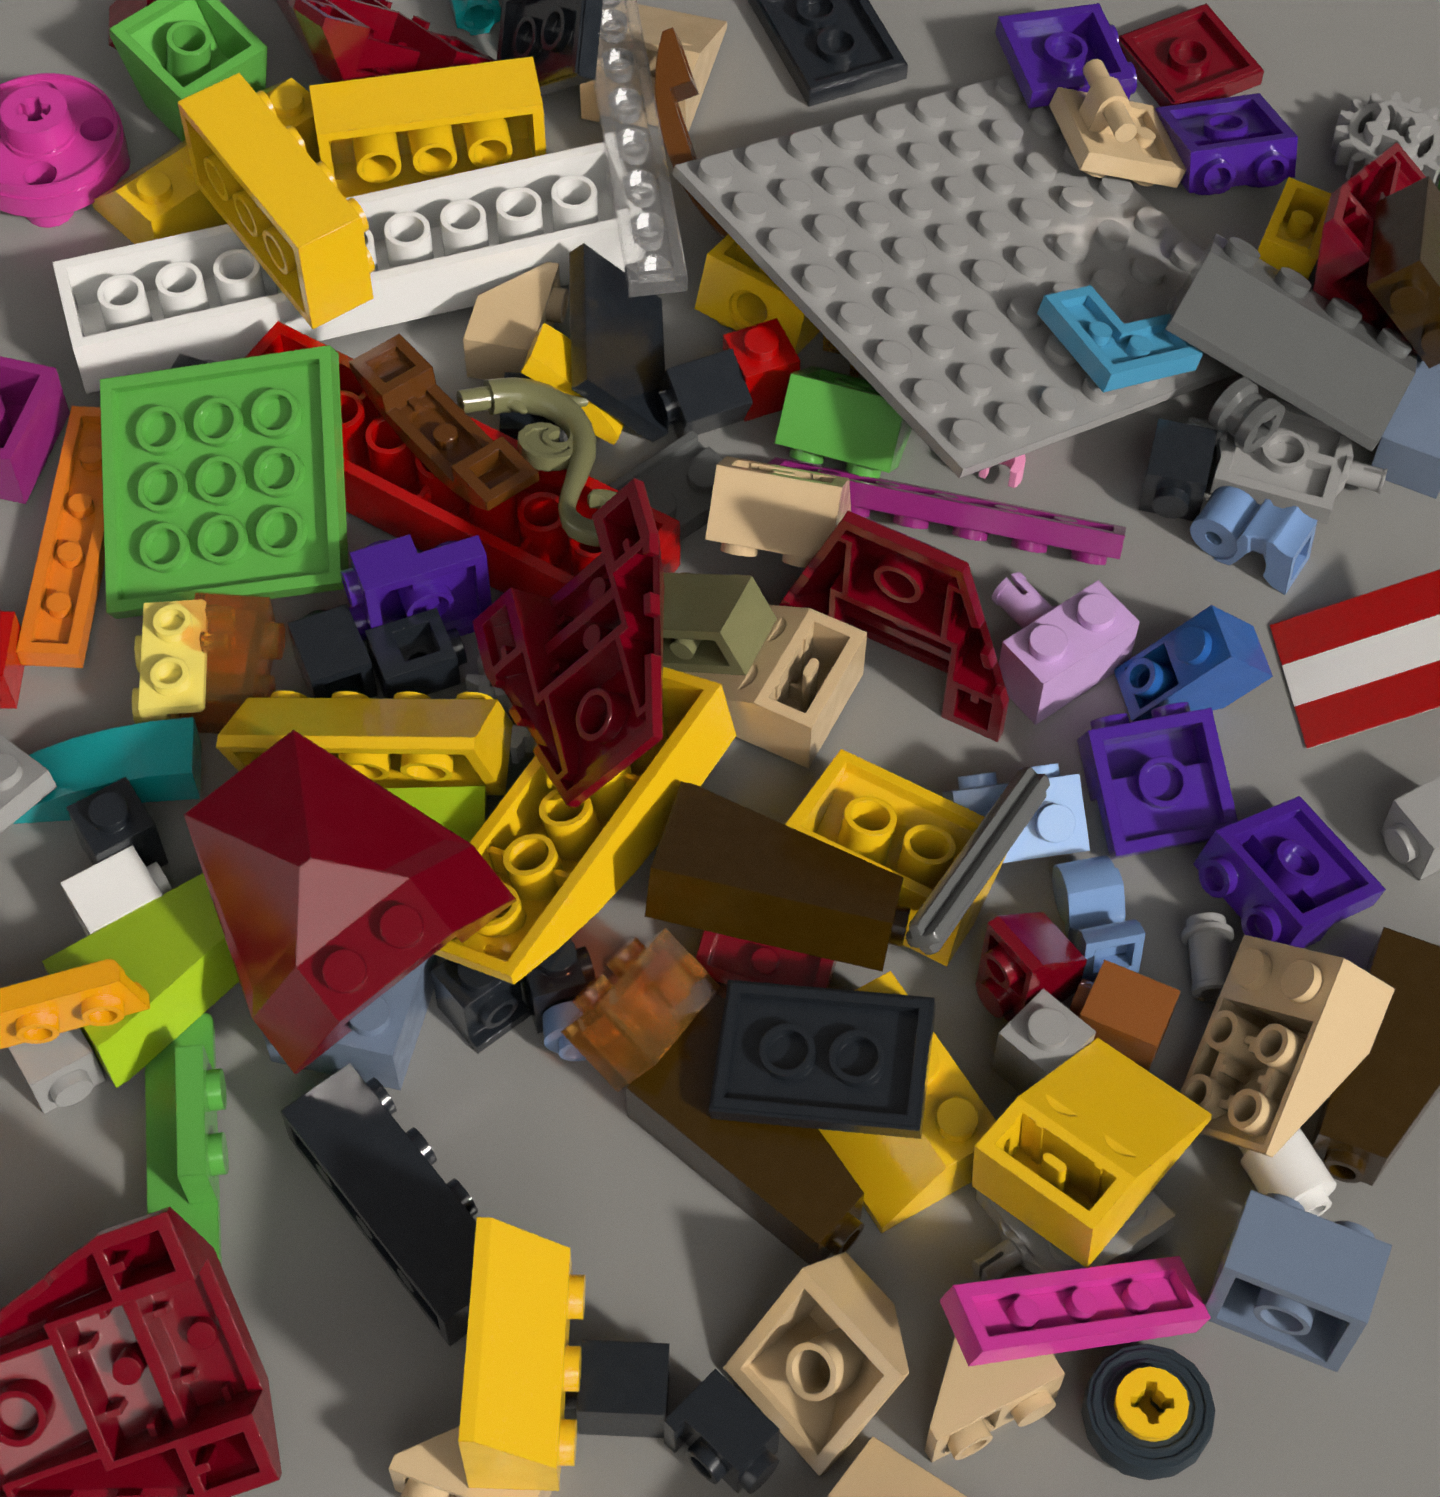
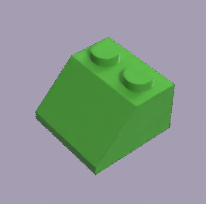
[109,0,268,142]
[775,366,912,478]

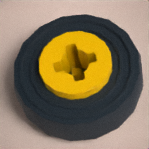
[1081,1344,1216,1480]

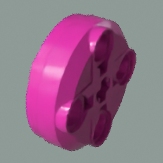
[0,73,131,228]

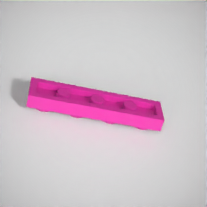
[939,1256,1211,1367]

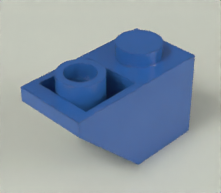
[1114,605,1273,722]

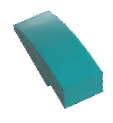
[13,717,202,824]

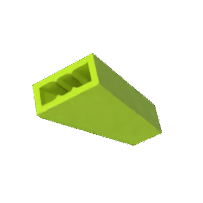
[42,873,239,1088]

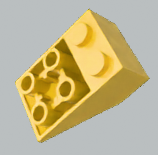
[972,1038,1212,1268]

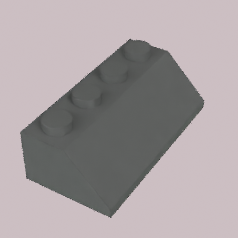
[1166,233,1418,451]

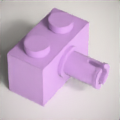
[992,572,1140,725]

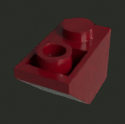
[975,912,1087,1022]

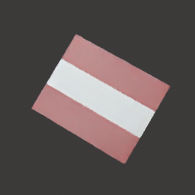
[1270,569,1440,749]

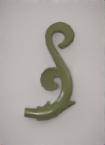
[456,377,617,547]

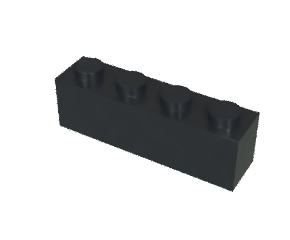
[281,1063,478,1346]

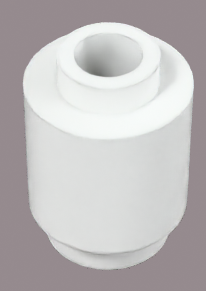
[1238,1128,1337,1216]

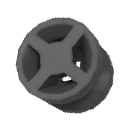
[1208,377,1285,454]

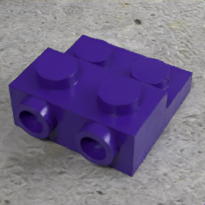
[995,3,1137,108]
[1155,93,1298,195]
[340,534,492,641]
[1077,702,1238,860]
[1193,796,1386,948]

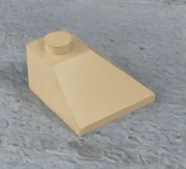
[723,1252,909,1476]

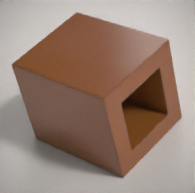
[1069,959,1181,1071]

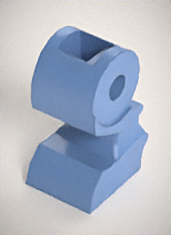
[1190,486,1318,595]
[1052,855,1146,981]

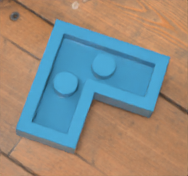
[1037,285,1204,393]

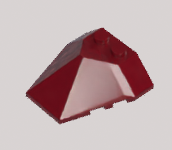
[275,0,496,83]
[1313,142,1426,351]
[472,478,665,808]
[779,511,1009,743]
[184,730,517,1074]
[0,1207,282,1497]

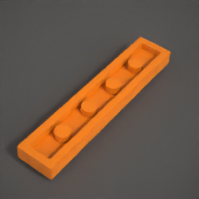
[16,406,105,668]

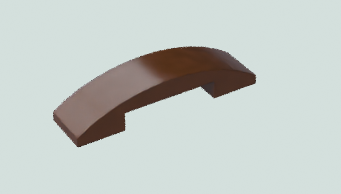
[655,27,728,239]
[349,333,539,511]

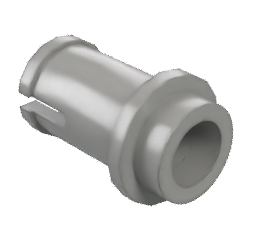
[1181,912,1234,1002]

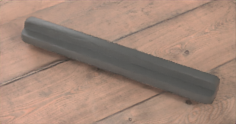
[906,767,1050,955]

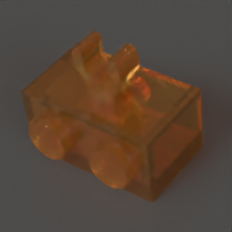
[179,593,285,734]
[561,928,721,1092]

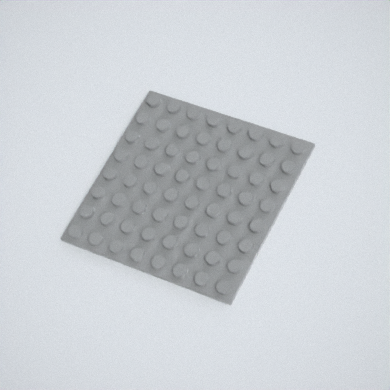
[672,73,1238,478]

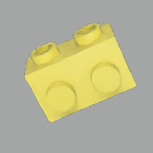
[132,599,209,724]

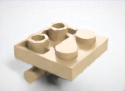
[1049,59,1186,188]

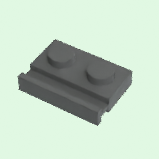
[608,430,723,541]

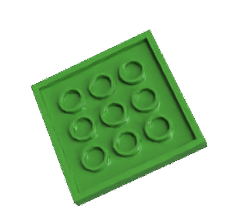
[100,345,349,619]

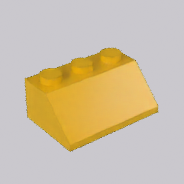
[785,749,1007,966]
[819,971,996,1234]
[458,1217,586,1491]

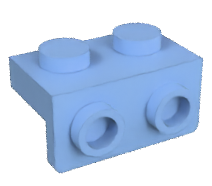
[942,763,1090,863]

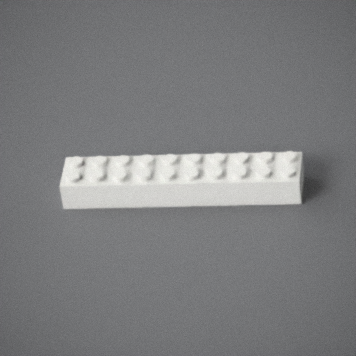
[52,140,646,394]

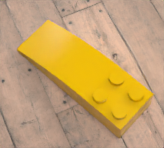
[434,667,736,984]

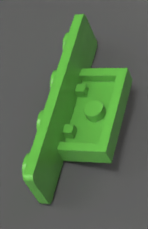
[145,1013,229,1266]

